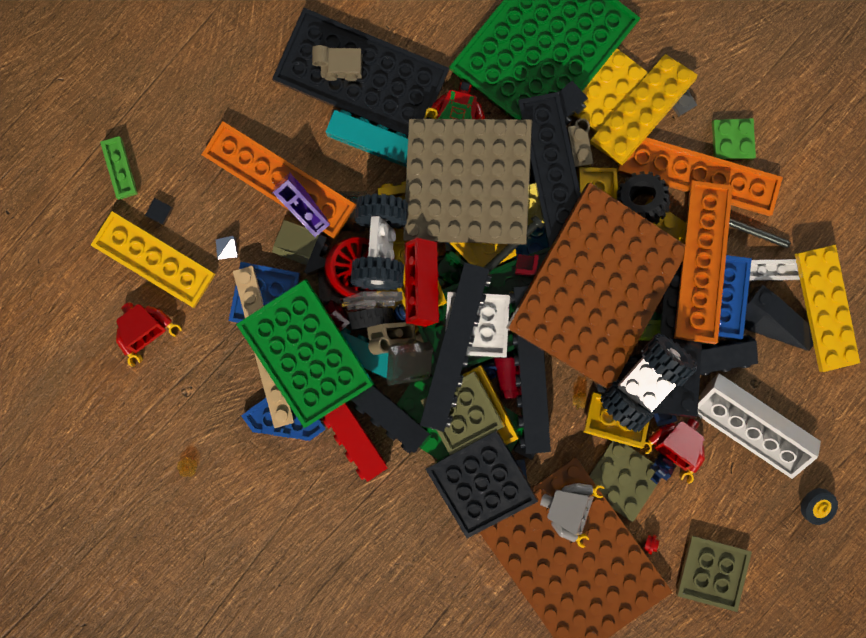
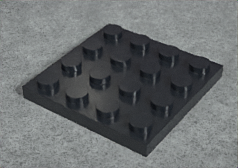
[426,430,538,538]

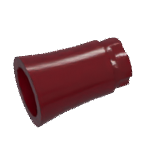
[494,356,520,398]

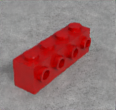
[405,238,439,327]
[322,402,389,482]

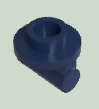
[475,359,497,380]

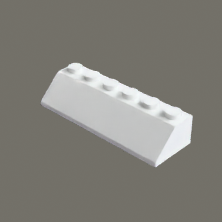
[697,373,821,479]

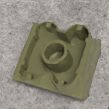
[272,216,322,265]

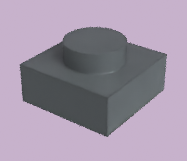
[673,90,697,117]

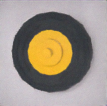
[800,488,838,525]

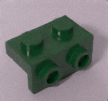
[437,251,466,286]

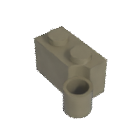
[312,45,362,81]
[566,118,594,170]
[367,322,417,355]

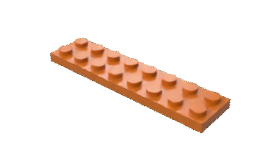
[201,121,356,239]
[617,137,783,216]
[674,180,733,344]

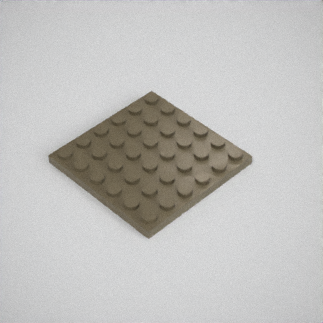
[403,119,532,245]

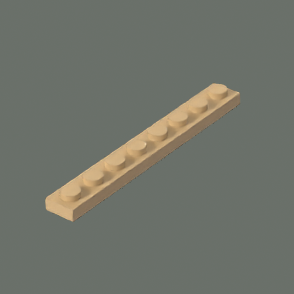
[233,266,295,428]

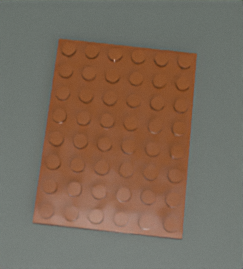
[506,183,690,389]
[479,457,673,638]

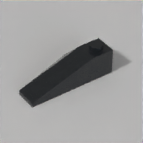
[744,285,814,351]

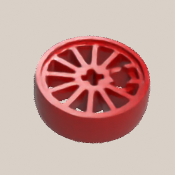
[325,237,378,298]

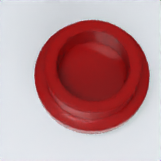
[644,534,660,555]

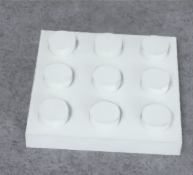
[445,292,510,357]

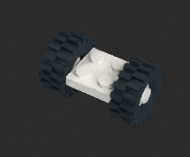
[351,194,408,291]
[600,333,697,432]

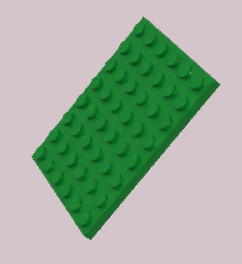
[449,0,641,120]

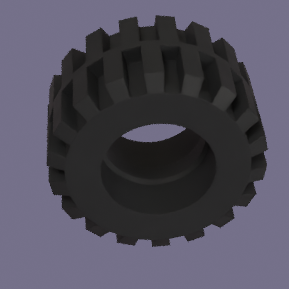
[617,171,670,224]

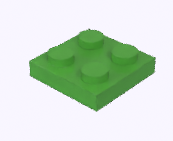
[712,118,756,160]

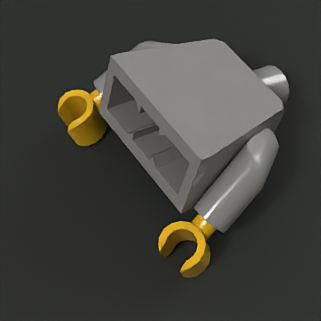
[540,483,605,548]

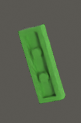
[100,136,138,200]

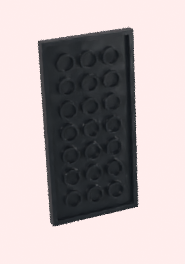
[272,8,450,138]

